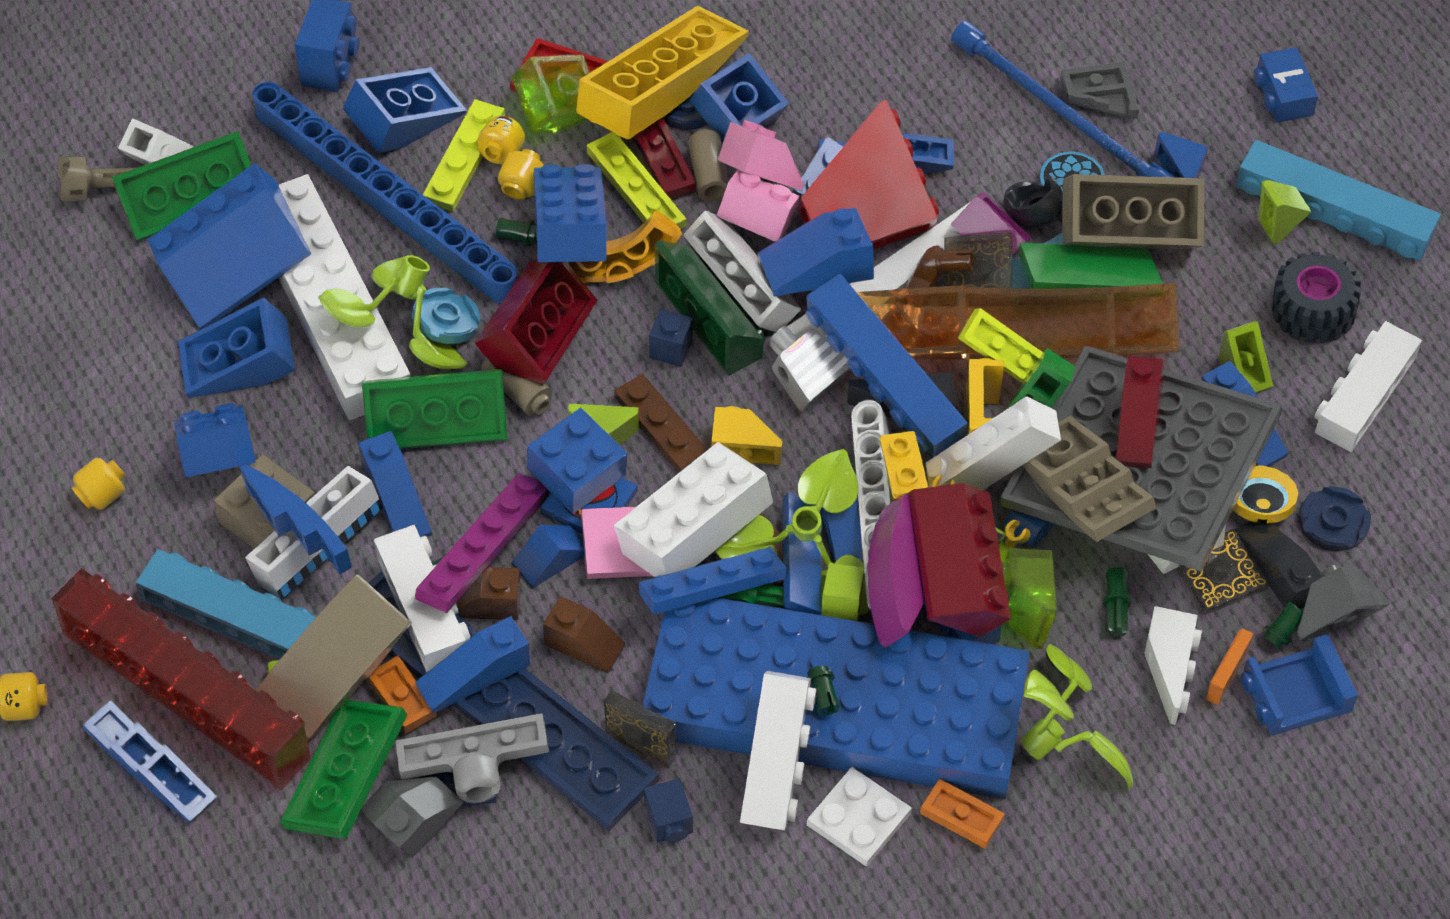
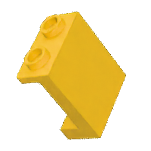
[964,358,1004,435]
[876,431,928,536]

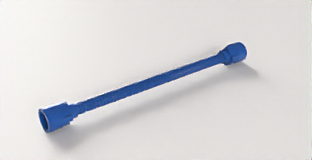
[951,21,1176,178]

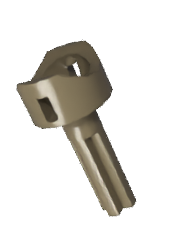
[58,156,135,201]

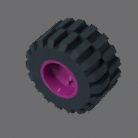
[1271,252,1362,343]

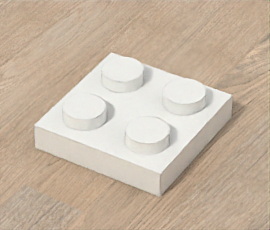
[807,767,912,867]

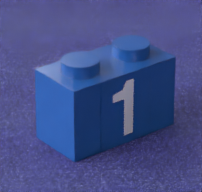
[1253,47,1318,123]

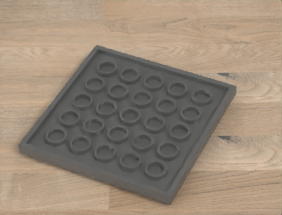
[1000,345,1282,571]

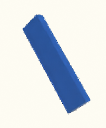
[782,492,822,615]

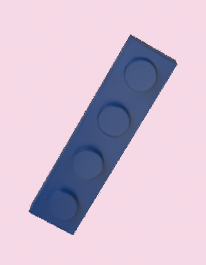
[639,547,786,615]

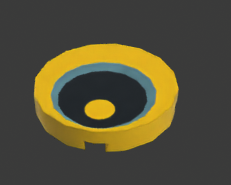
[1233,466,1298,523]

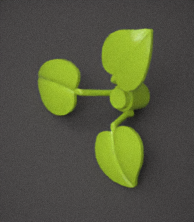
[318,255,468,369]
[715,449,870,615]
[1020,644,1133,789]

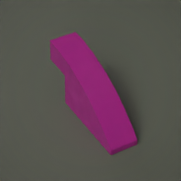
[868,494,925,648]

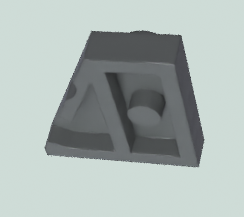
[1060,62,1139,119]

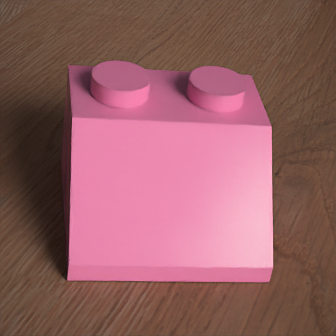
[718,120,804,190]
[717,170,799,242]

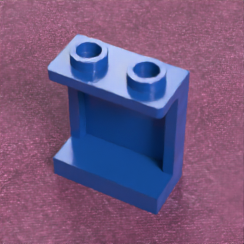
[1241,634,1358,736]

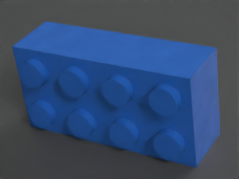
[534,164,606,262]

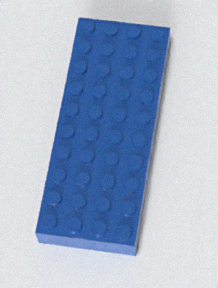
[640,598,1030,799]

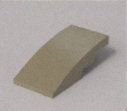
[1022,416,1156,542]
[256,575,412,739]

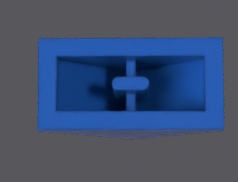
[1154,132,1208,178]
[512,525,585,589]

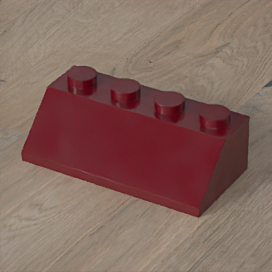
[475,259,598,384]
[908,483,1011,637]

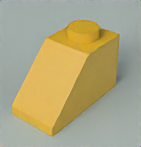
[712,406,782,465]

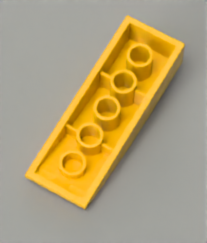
[576,6,749,139]

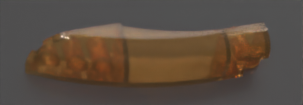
[857,283,1180,360]

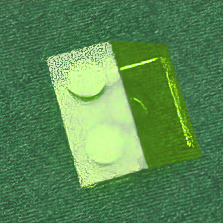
[511,54,590,134]
[1002,548,1057,649]

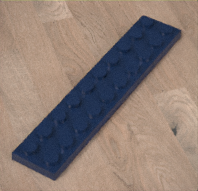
[368,571,659,831]

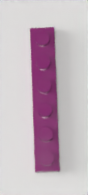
[415,473,549,613]

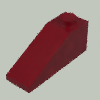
[1116,356,1164,468]

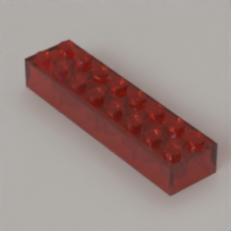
[51,568,311,790]

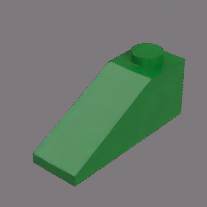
[1004,348,1076,411]

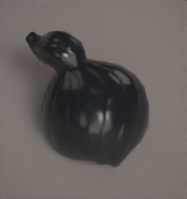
[1003,174,1063,228]

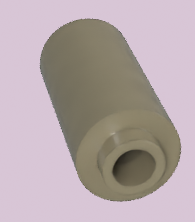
[688,129,729,202]
[481,358,552,416]

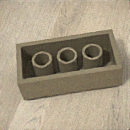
[1062,174,1205,250]

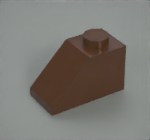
[456,567,521,620]
[543,596,625,673]

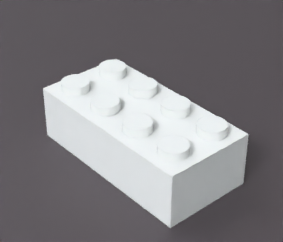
[614,442,773,577]

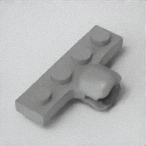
[396,713,549,803]

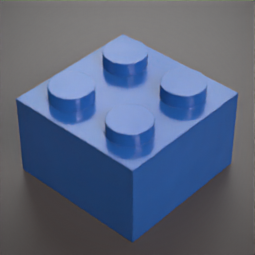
[295,0,360,92]
[690,53,790,142]
[173,403,256,478]
[527,407,628,514]

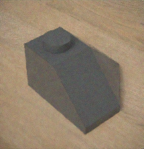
[1297,564,1390,639]
[361,777,464,858]

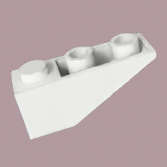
[118,119,194,165]
[1144,606,1202,725]

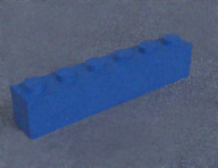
[806,274,968,459]

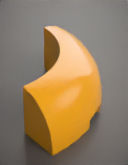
[567,210,682,283]

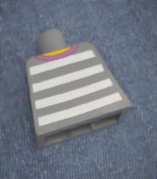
[770,326,851,412]

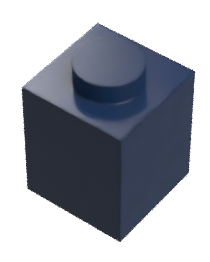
[649,309,693,367]
[644,778,693,843]

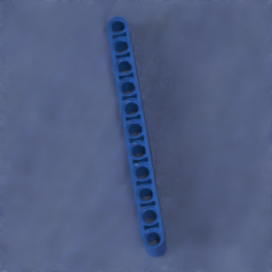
[252,81,518,303]

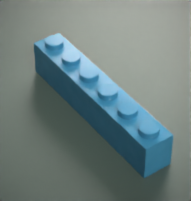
[1236,139,1441,261]
[135,549,316,660]

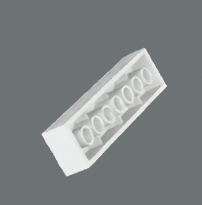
[279,174,411,420]

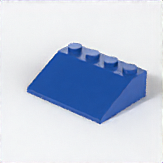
[147,163,311,329]

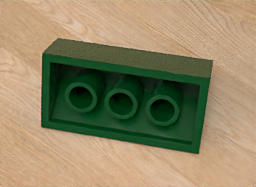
[655,240,765,376]

